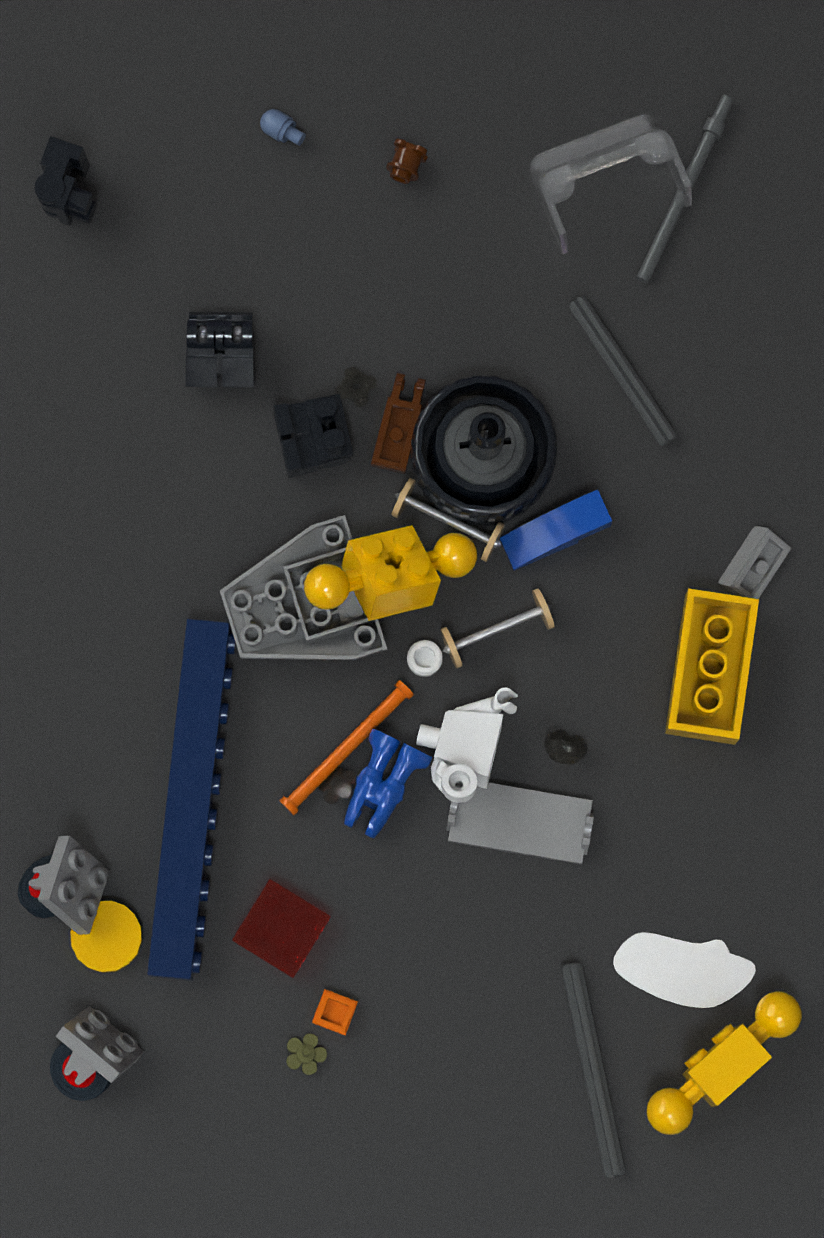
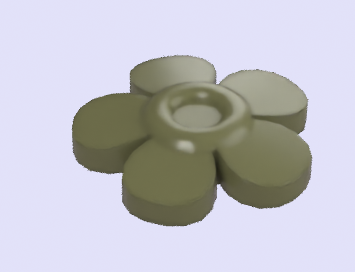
[286,1034,327,1076]

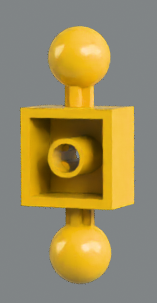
[304,525,477,621]
[647,991,802,1135]

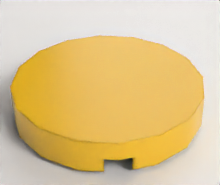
[70,901,143,973]

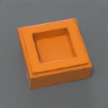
[312,989,358,1036]

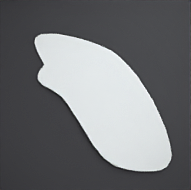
[613,932,756,1008]

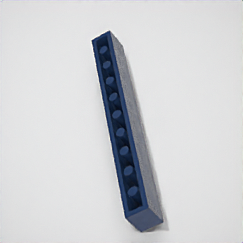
[147,619,236,981]

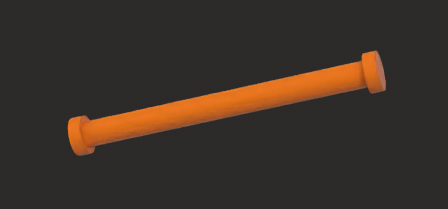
[279,680,414,815]

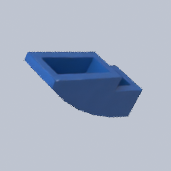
[500,489,612,571]

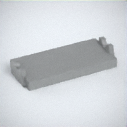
[446,782,594,865]

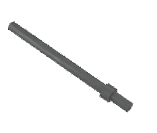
[636,95,734,284]

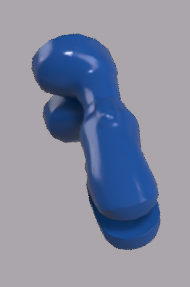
[344,728,432,838]

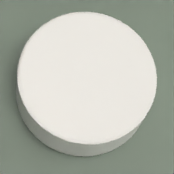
[407,640,442,677]

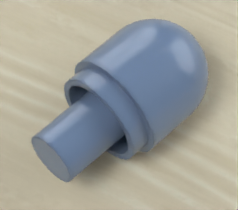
[260,109,306,146]

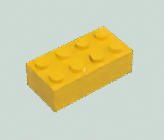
[665,588,759,745]

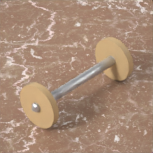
[392,478,505,562]
[440,588,555,669]

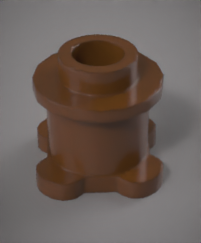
[386,138,428,184]

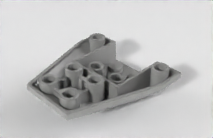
[220,515,388,660]

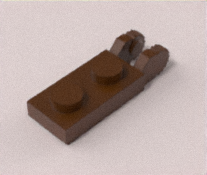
[371,373,426,474]

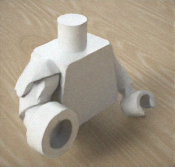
[416,687,518,803]

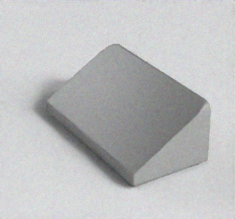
[718,526,791,599]

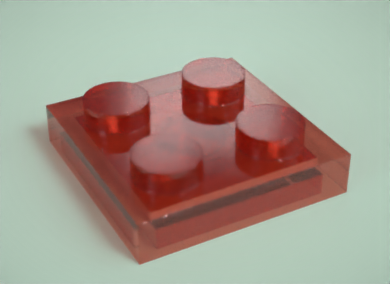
[232,879,331,979]

